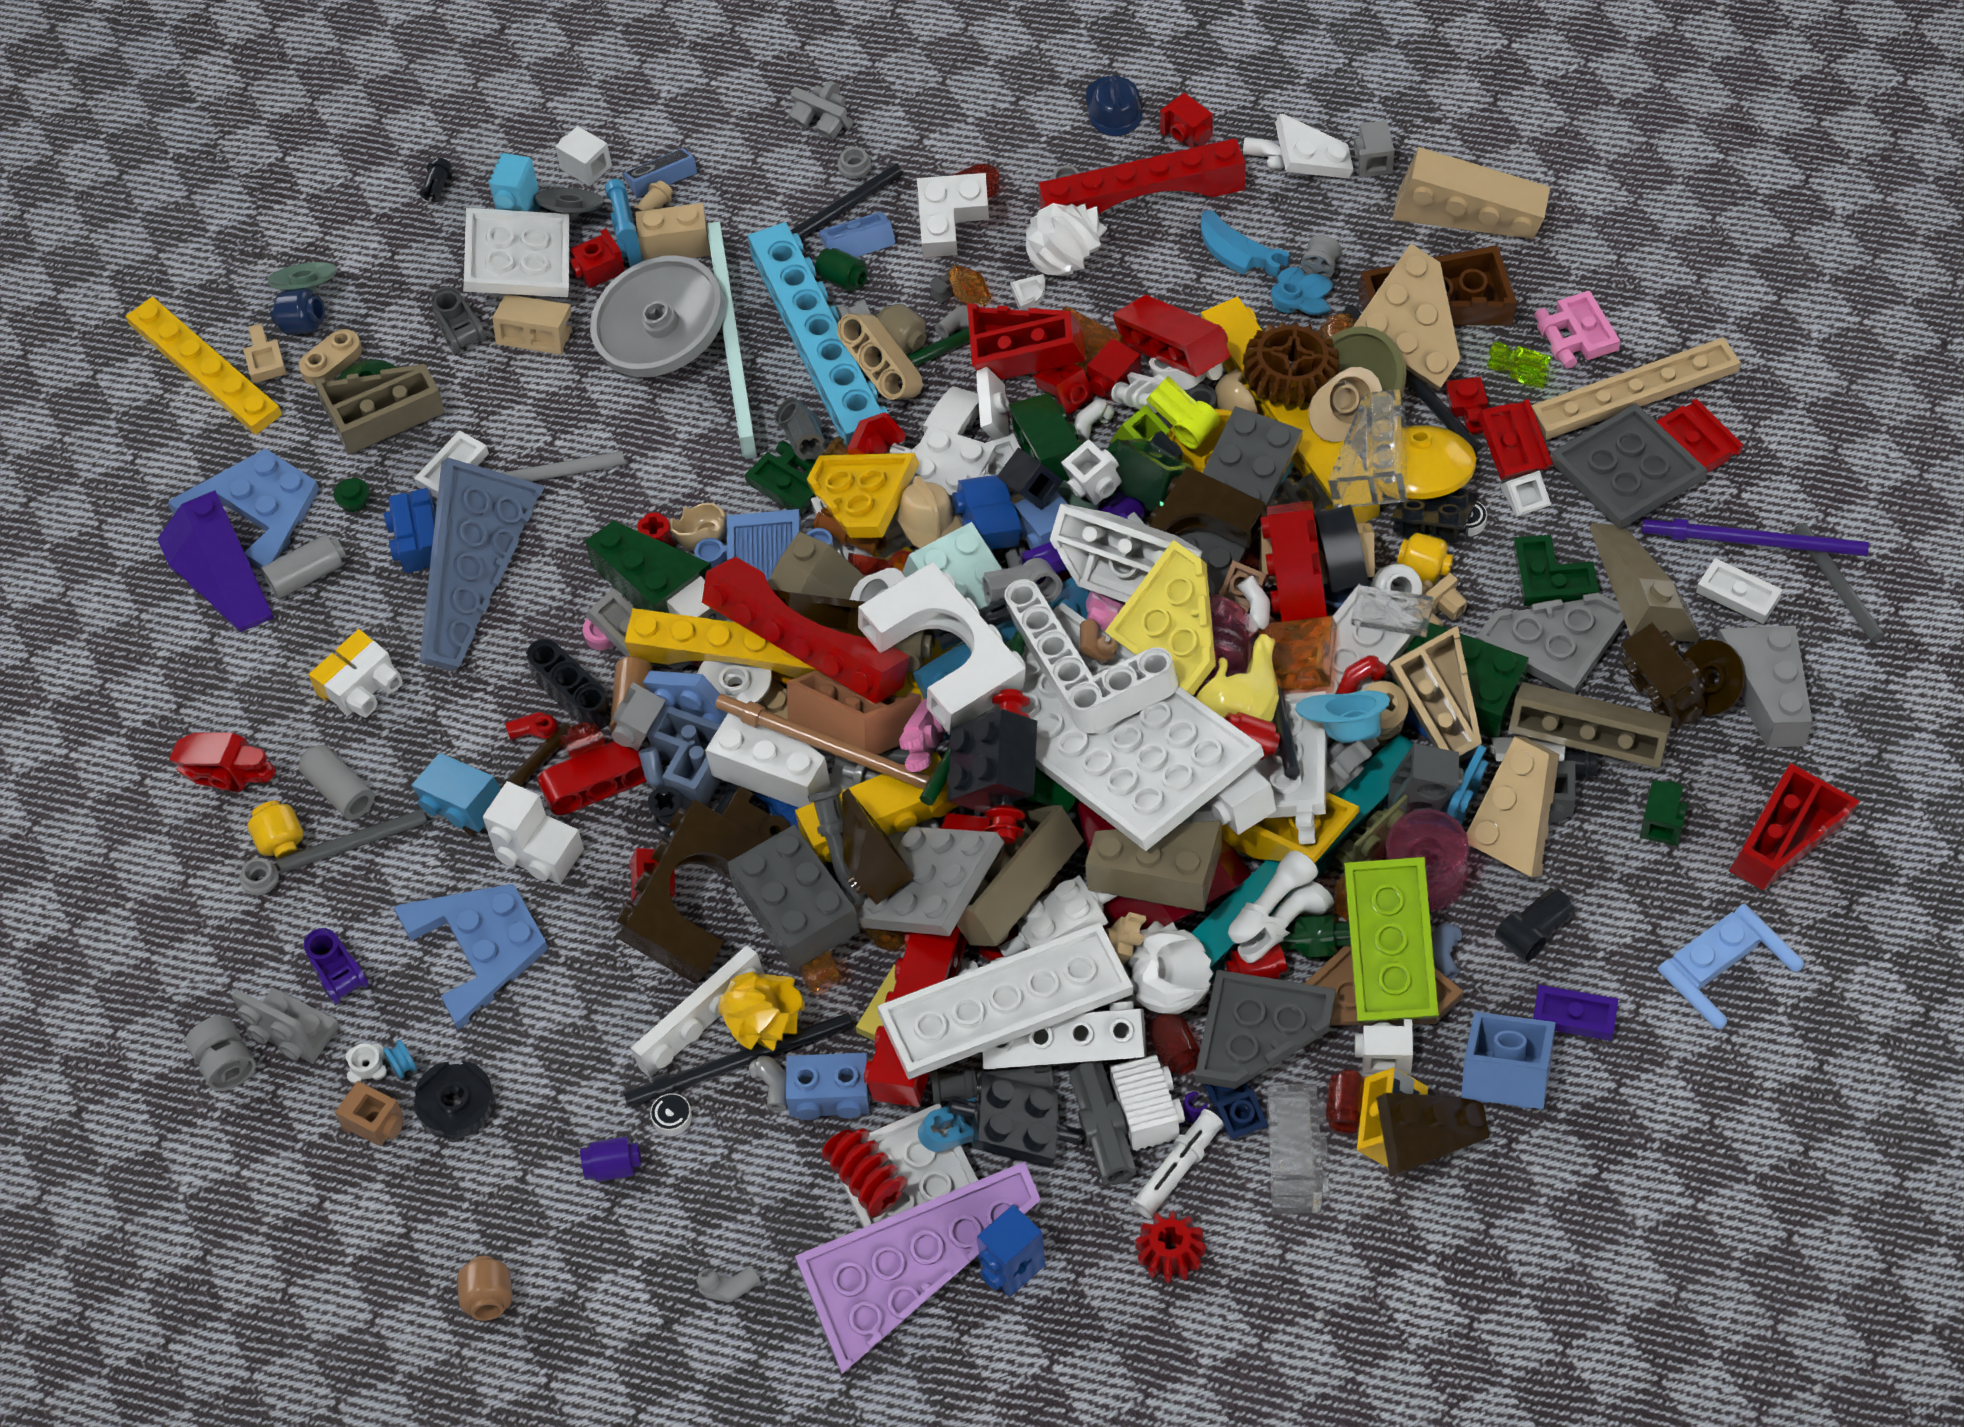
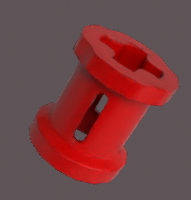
[637,512,674,547]

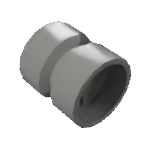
[185,1016,256,1091]

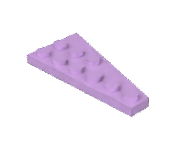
[794,1161,1041,1375]

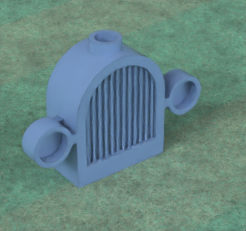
[694,509,834,583]

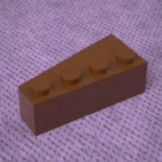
[1358,245,1517,326]

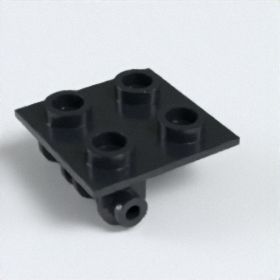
[1391,488,1479,544]

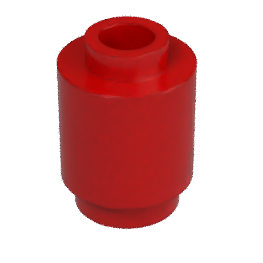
[1224,712,1280,760]
[1226,943,1287,979]

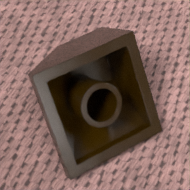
[842,788,914,905]

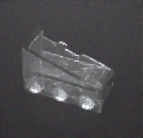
[1328,389,1408,508]
[1267,1084,1330,1214]

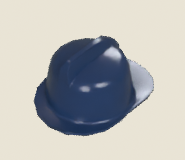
[1086,76,1142,136]

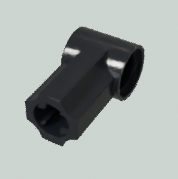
[1495,887,1575,963]

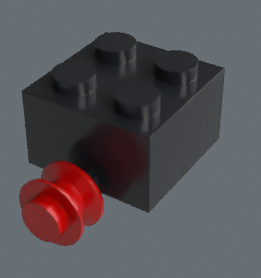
[947,689,1038,844]

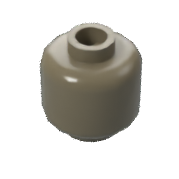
[877,304,927,355]

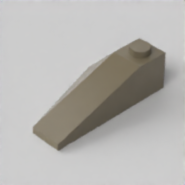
[1590,523,1700,642]

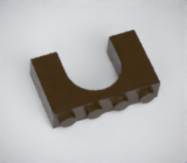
[1115,466,1266,605]
[615,799,764,984]

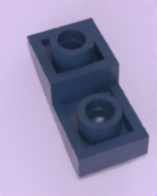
[1201,1082,1268,1141]

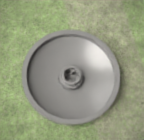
[590,255,725,377]

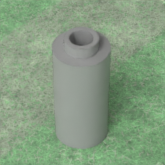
[261,534,346,600]
[299,745,375,820]

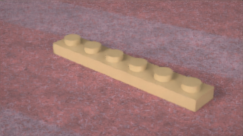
[1531,337,1741,441]

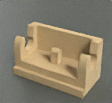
[492,294,572,355]

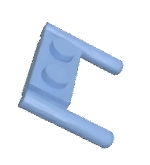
[1658,903,1804,1029]

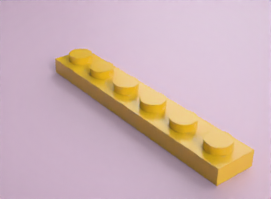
[126,296,282,435]

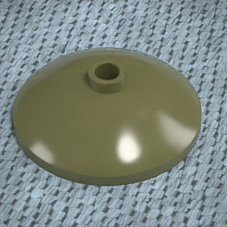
[1330,326,1406,433]

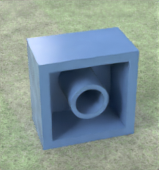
[1461,1011,1556,1109]

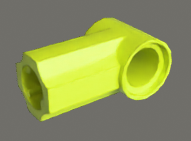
[1146,376,1220,449]

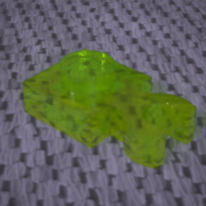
[1487,342,1551,389]

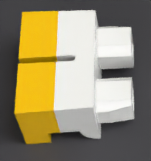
[308,629,403,718]

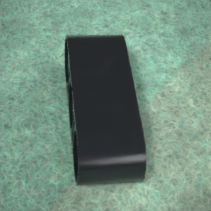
[526,639,611,731]

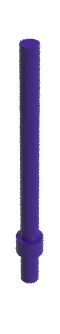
[1642,518,1869,557]

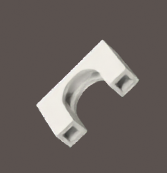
[858,562,1026,735]

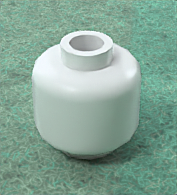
[1370,564,1422,612]

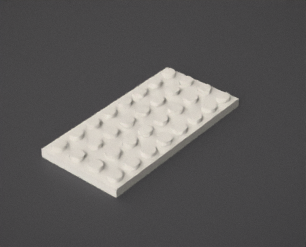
[986,603,1264,851]

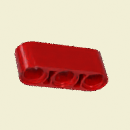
[538,741,647,815]

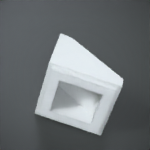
[1500,471,1551,517]

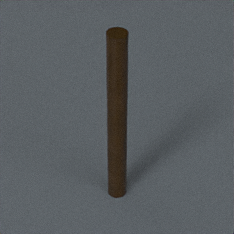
[462,722,574,836]

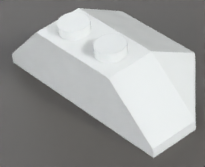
[1050,504,1203,603]

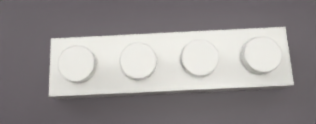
[631,945,765,1078]

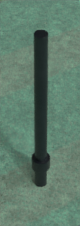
[1343,304,1482,454]
[623,1012,854,1107]

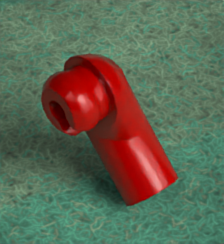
[505,712,559,741]

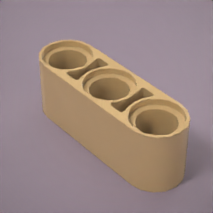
[837,314,923,400]

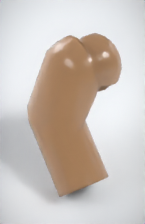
[1080,619,1117,663]

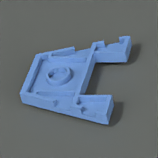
[168,448,319,570]
[394,884,548,1029]

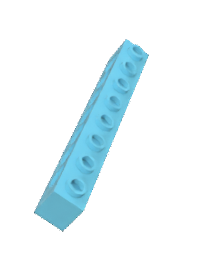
[748,222,888,455]

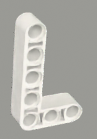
[1004,579,1179,733]

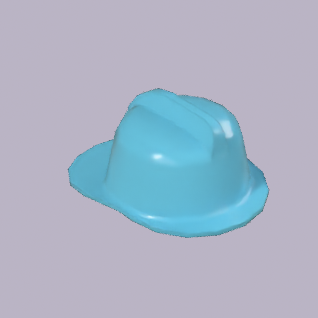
[1295,690,1390,743]

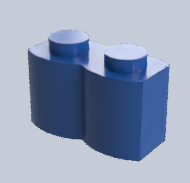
[952,474,1021,550]

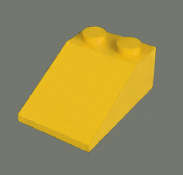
[1221,791,1360,864]

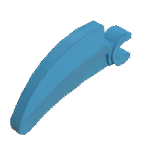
[1200,210,1290,277]

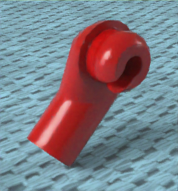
[1335,655,1387,694]

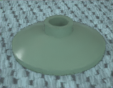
[268,262,337,293]

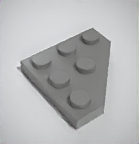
[1476,593,1625,694]

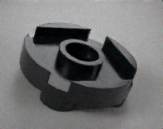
[414,1061,496,1142]

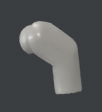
[935,303,984,338]
[749,1056,787,1112]
[696,1266,761,1302]

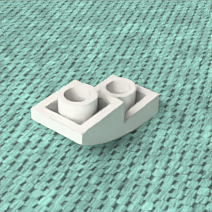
[923,386,979,436]

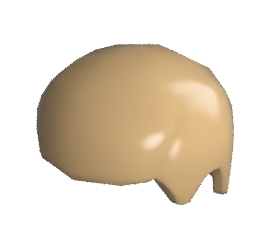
[1215,369,1260,414]
[670,503,727,551]

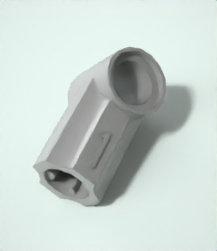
[982,558,1063,605]

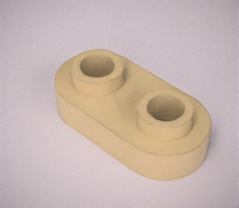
[299,329,362,386]

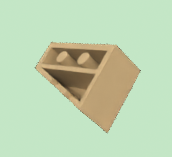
[1390,625,1482,763]
[1463,736,1559,877]

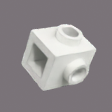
[1061,439,1122,505]

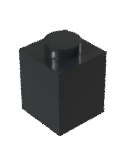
[996,447,1063,510]

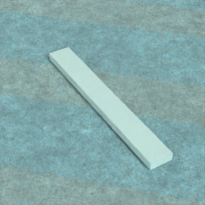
[707,221,757,459]

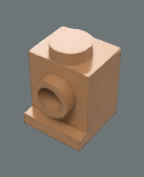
[335,1080,403,1147]

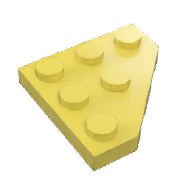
[1104,540,1216,696]

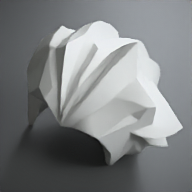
[1026,203,1107,276]
[1126,921,1213,1014]

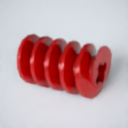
[821,1128,908,1218]

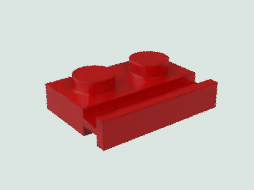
[1656,398,1743,473]
[1477,399,1553,481]

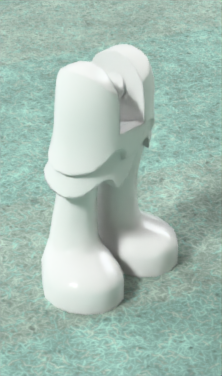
[1228,850,1334,963]

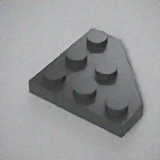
[1195,970,1336,1089]

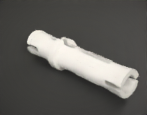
[1131,1109,1224,1219]

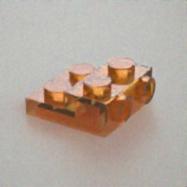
[1250,616,1337,691]

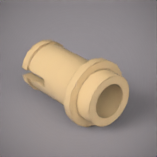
[632,180,673,217]

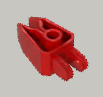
[169,732,276,793]

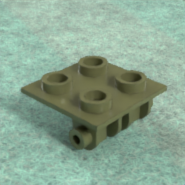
[1333,794,1408,870]

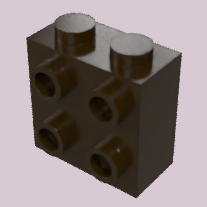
[1621,622,1707,729]

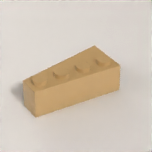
[1392,147,1550,239]

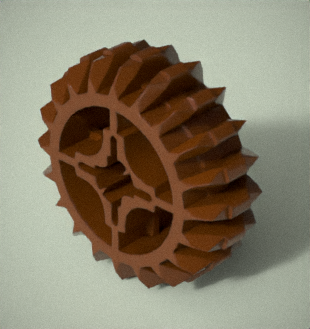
[1242,320,1340,409]

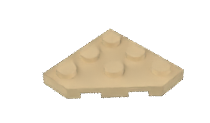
[1353,243,1460,391]

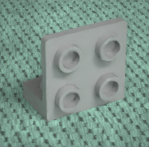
[232,988,340,1064]

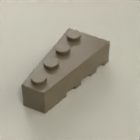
[956,805,1084,946]

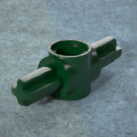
[1279,914,1351,957]

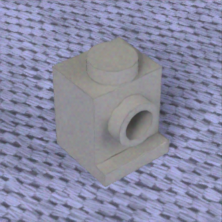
[1354,120,1394,178]
[611,682,666,751]

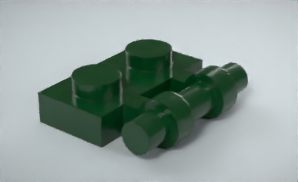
[745,440,816,517]

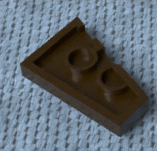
[1376,1092,1489,1177]

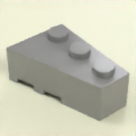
[1717,625,1812,748]

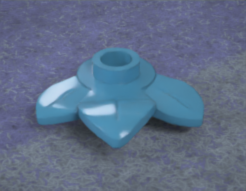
[1271,267,1333,315]

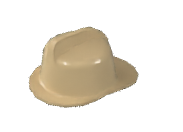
[1309,367,1382,442]
[894,476,962,549]

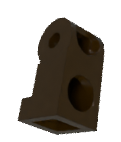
[721,786,791,841]

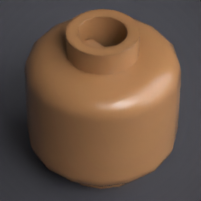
[457,1256,513,1321]

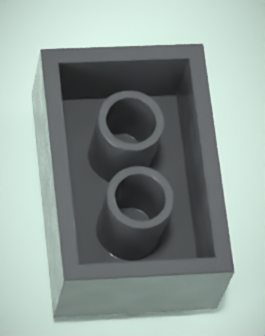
[727,825,860,971]

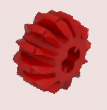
[1135,1210,1206,1284]

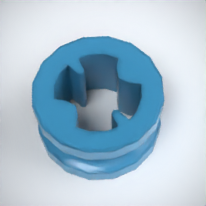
[382,1039,417,1080]

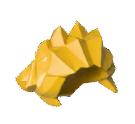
[718,971,805,1051]

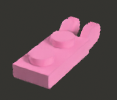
[899,698,947,772]

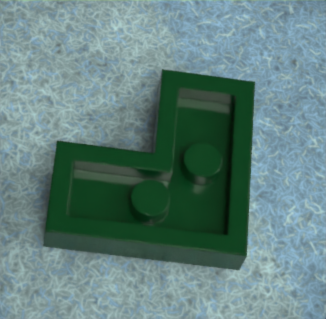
[1513,534,1599,606]

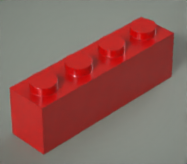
[1112,294,1231,378]

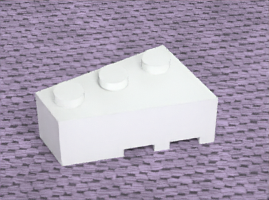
[705,692,830,808]

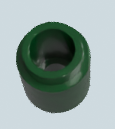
[815,248,868,292]

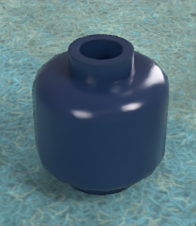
[270,288,325,335]

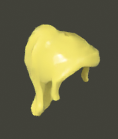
[1195,634,1279,721]

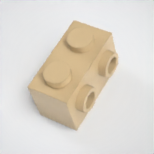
[635,203,711,261]

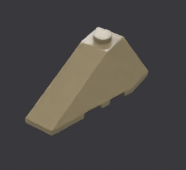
[768,531,865,672]

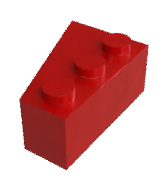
[967,303,1086,380]
[1728,763,1861,890]

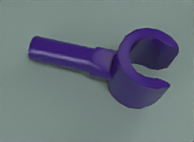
[1179,1092,1208,1127]

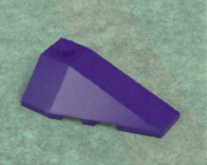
[157,490,274,632]

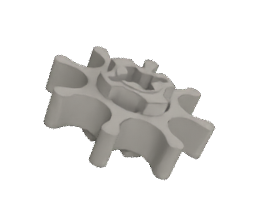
[1326,738,1379,794]

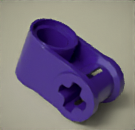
[303,928,369,1006]

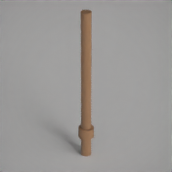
[715,694,931,790]

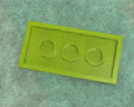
[1344,857,1439,1023]

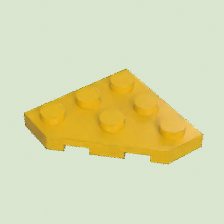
[806,453,919,538]

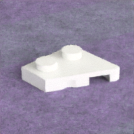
[1275,114,1354,179]

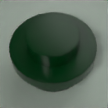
[333,478,370,512]

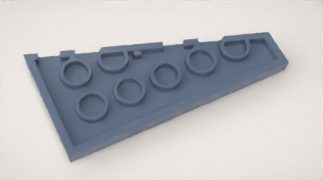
[419,457,545,671]

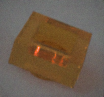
[947,265,991,306]

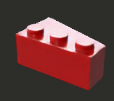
[1261,501,1327,622]

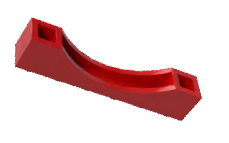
[1038,138,1246,214]
[702,556,910,704]

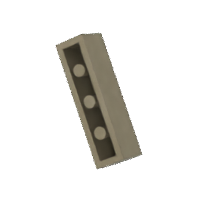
[1508,682,1673,768]

